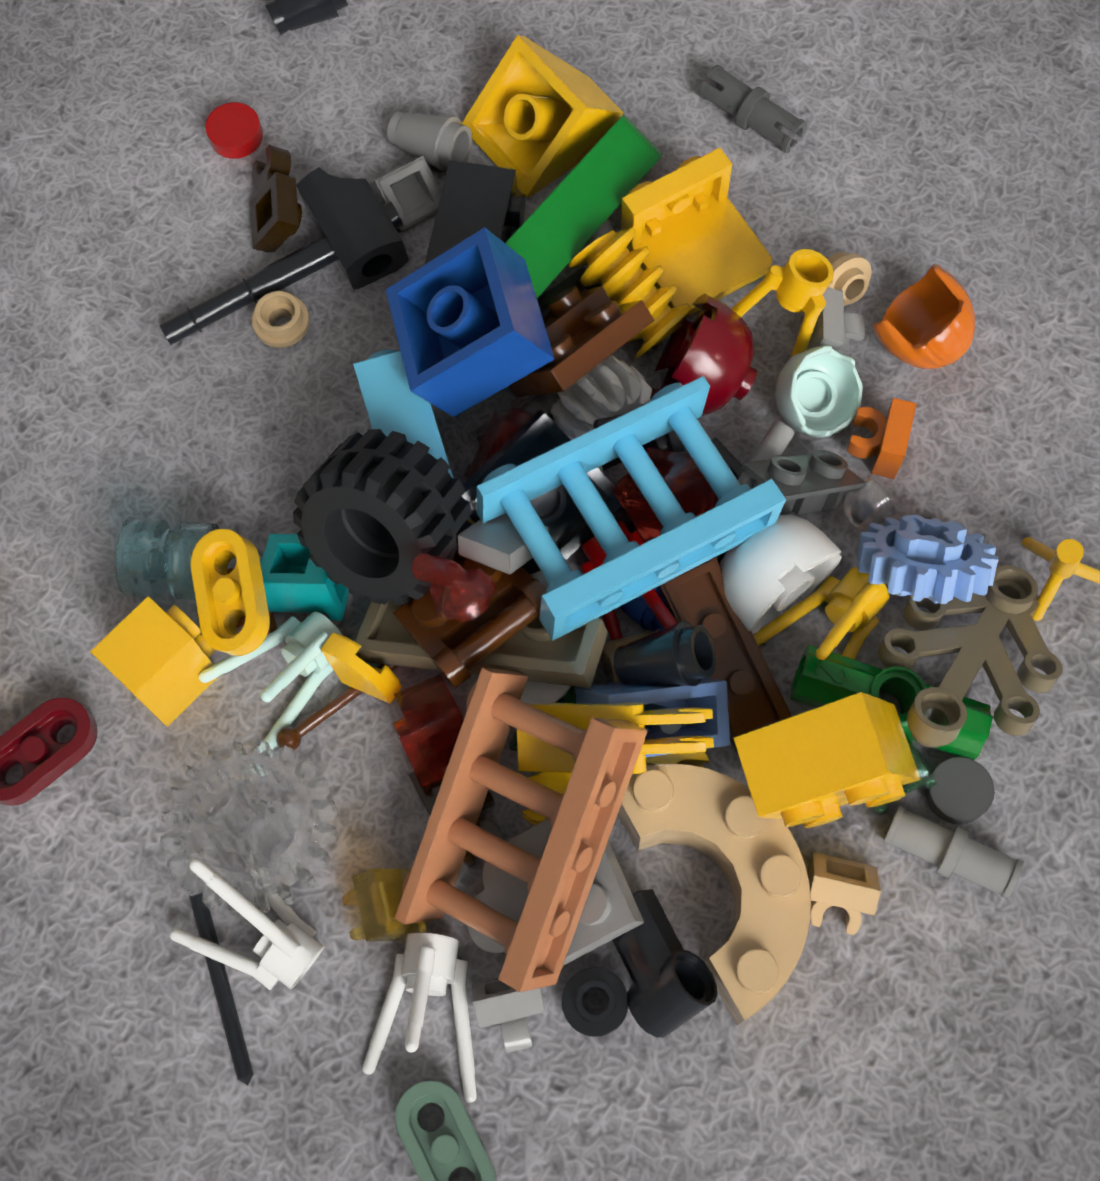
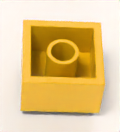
[733,692,921,828]

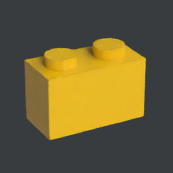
[90,596,218,727]

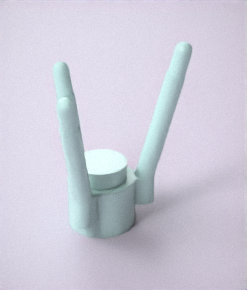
[199,611,342,765]

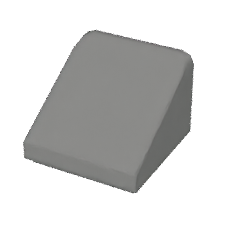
[370,156,442,232]

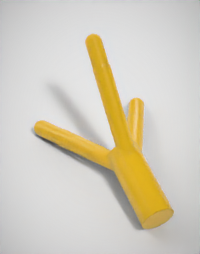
[1022,537,1100,621]

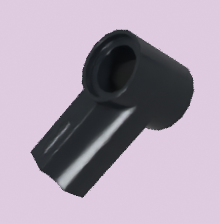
[612,889,718,1038]

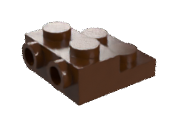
[509,286,655,397]

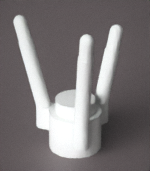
[170,858,324,990]
[362,933,477,1103]

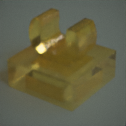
[342,868,426,942]

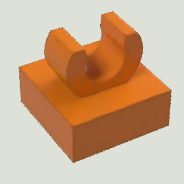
[847,397,917,479]

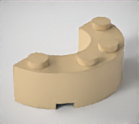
[618,764,811,1026]

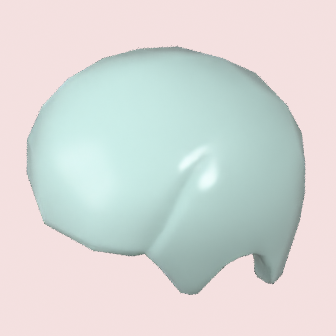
[774,345,863,438]

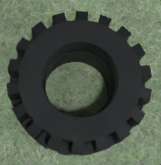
[293,429,472,605]

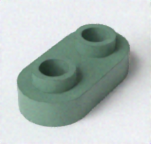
[395,1081,497,1181]

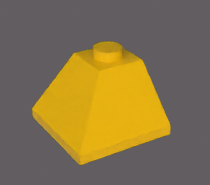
[462,35,624,198]

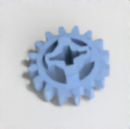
[857,514,999,604]

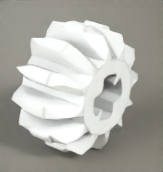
[550,355,652,440]

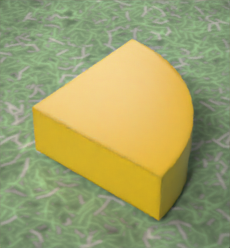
[320,633,402,704]

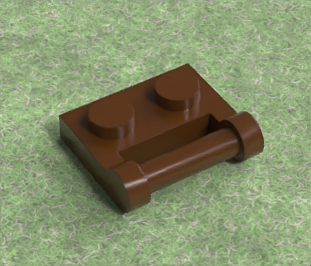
[393,557,546,689]

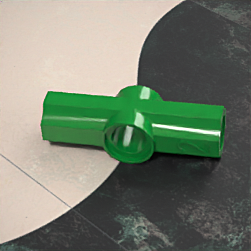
[790,645,993,760]

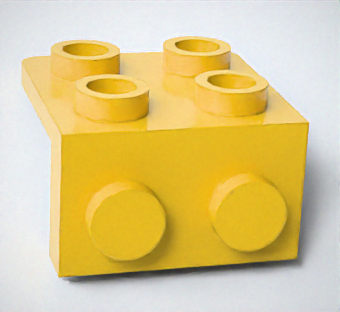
[621,147,772,317]

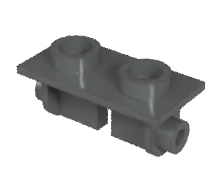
[741,450,867,515]

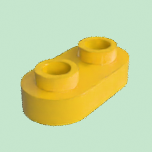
[190,529,270,656]

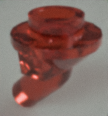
[411,554,496,622]

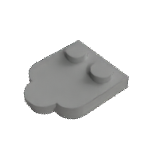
[467,819,644,965]

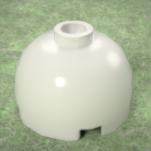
[719,514,842,636]

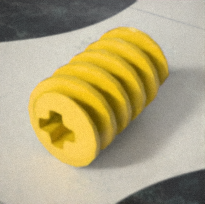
[568,227,691,359]

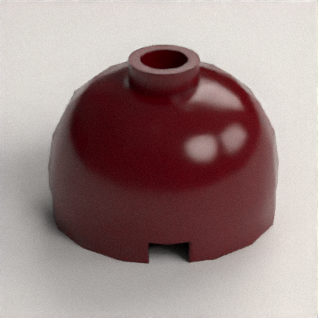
[650,293,757,416]

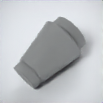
[387,111,472,172]

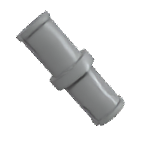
[883,805,1024,899]

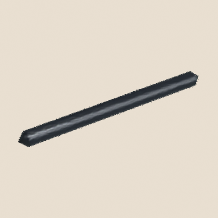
[185,871,254,1086]

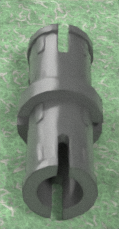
[699,65,807,153]

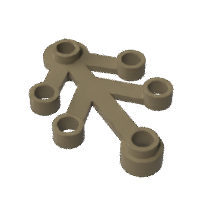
[878,565,1063,748]

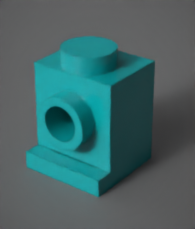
[260,534,350,621]

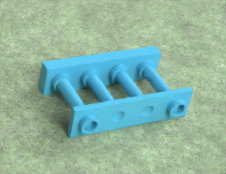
[477,376,786,641]

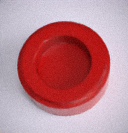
[205,102,263,159]

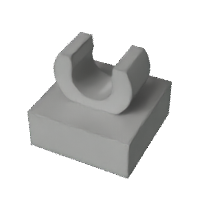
[795,288,865,352]
[472,978,546,1053]

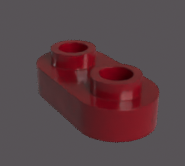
[0,698,98,806]

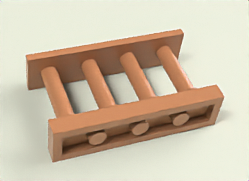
[394,668,648,992]

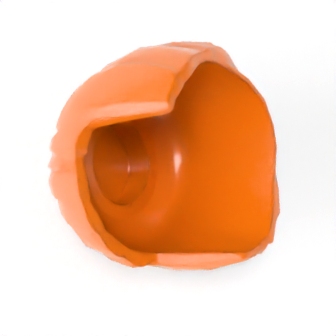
[872,264,975,369]

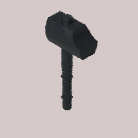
[160,167,409,345]

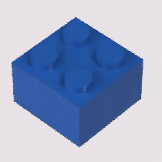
[385,227,555,417]

